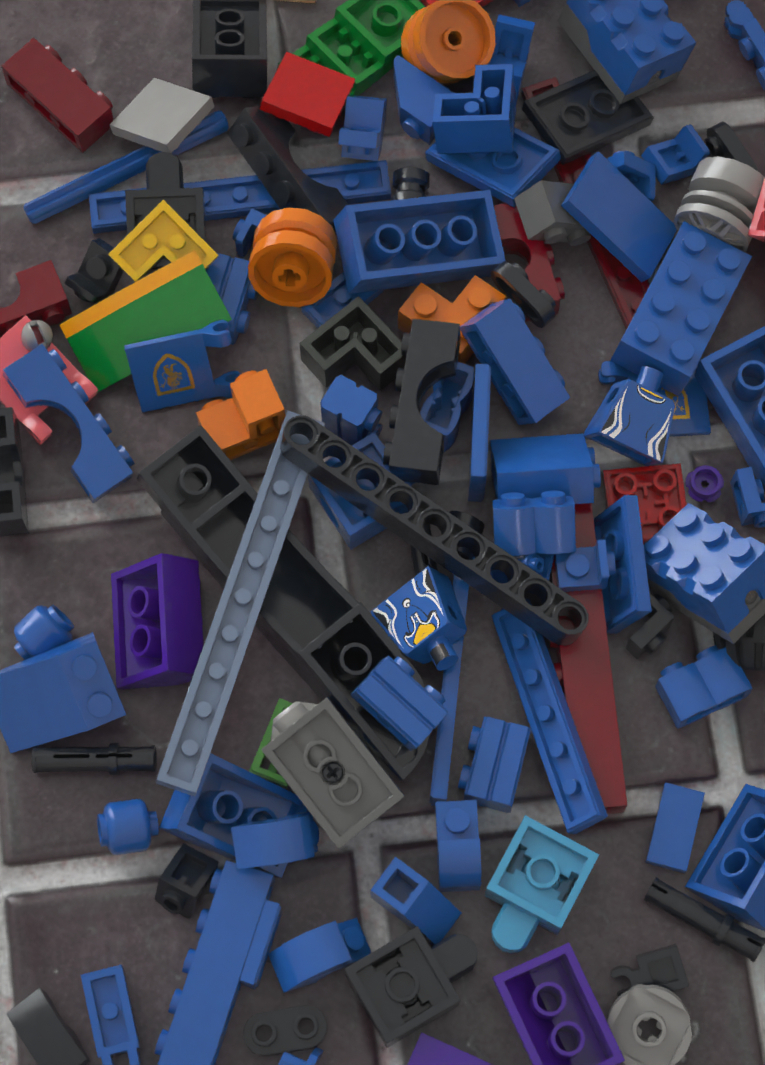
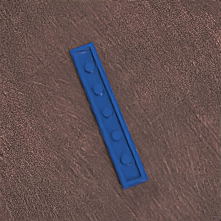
[429,575,469,806]
[491,598,608,834]

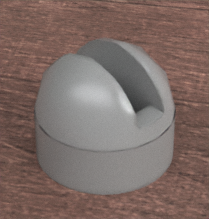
[21,320,53,351]

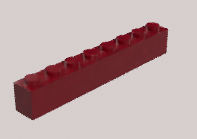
[548,503,627,814]

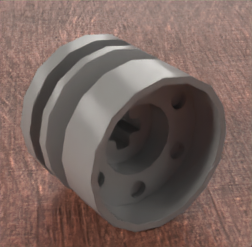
[673,156,765,252]

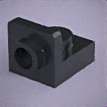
[65,238,124,303]
[155,843,219,918]

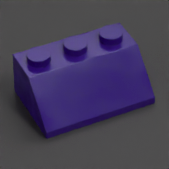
[111,553,204,690]
[492,943,625,1065]

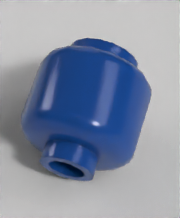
[14,605,74,660]
[97,799,159,855]

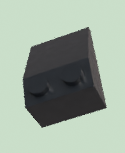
[192,0,267,99]

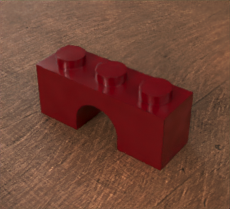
[494,203,565,322]
[0,260,72,338]

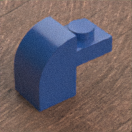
[487,14,535,103]
[338,95,387,161]
[435,800,481,892]
[231,811,319,869]
[268,918,372,993]

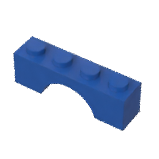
[3,344,134,504]

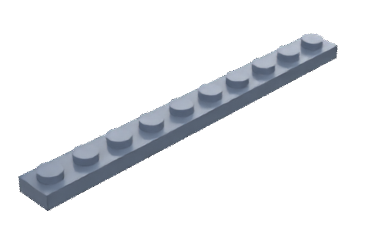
[156,410,325,796]

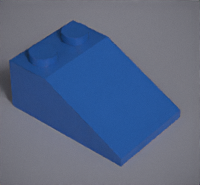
[0,632,126,753]
[159,753,309,878]

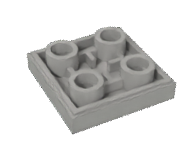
[110,78,215,153]

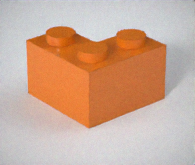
[398,275,506,364]
[196,369,285,460]

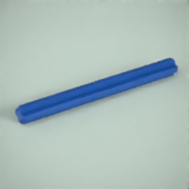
[24,111,229,224]

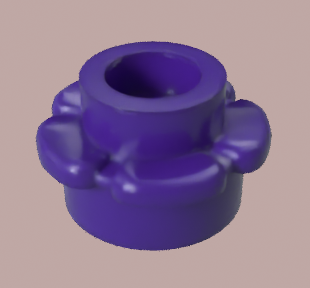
[685,465,724,502]

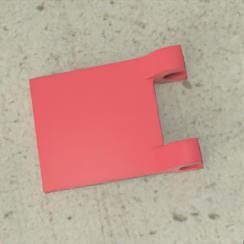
[0,315,98,445]

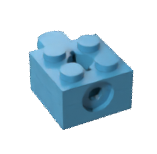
[484,815,599,953]

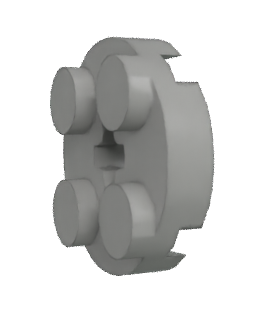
[607,984,692,1065]

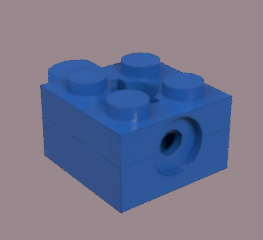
[308,432,415,550]

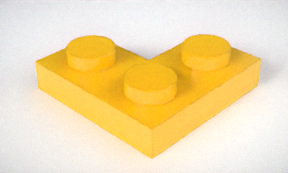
[108,199,219,282]

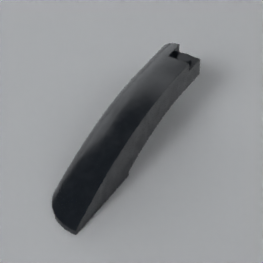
[137,425,430,781]

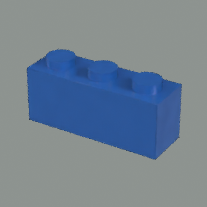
[460,299,570,425]

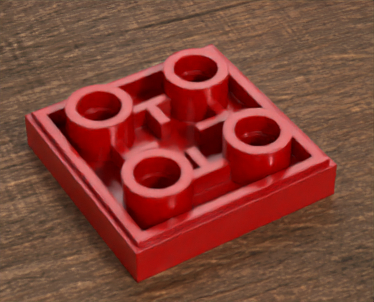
[260,52,356,137]
[602,463,687,545]

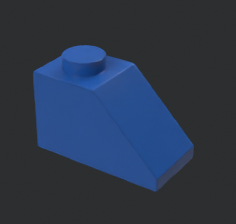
[393,55,453,145]

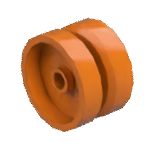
[401,0,496,86]
[248,207,337,307]

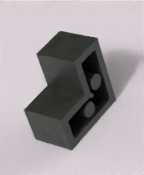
[299,296,406,391]

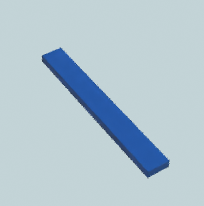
[89,160,391,234]

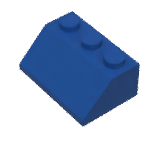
[685,784,765,931]

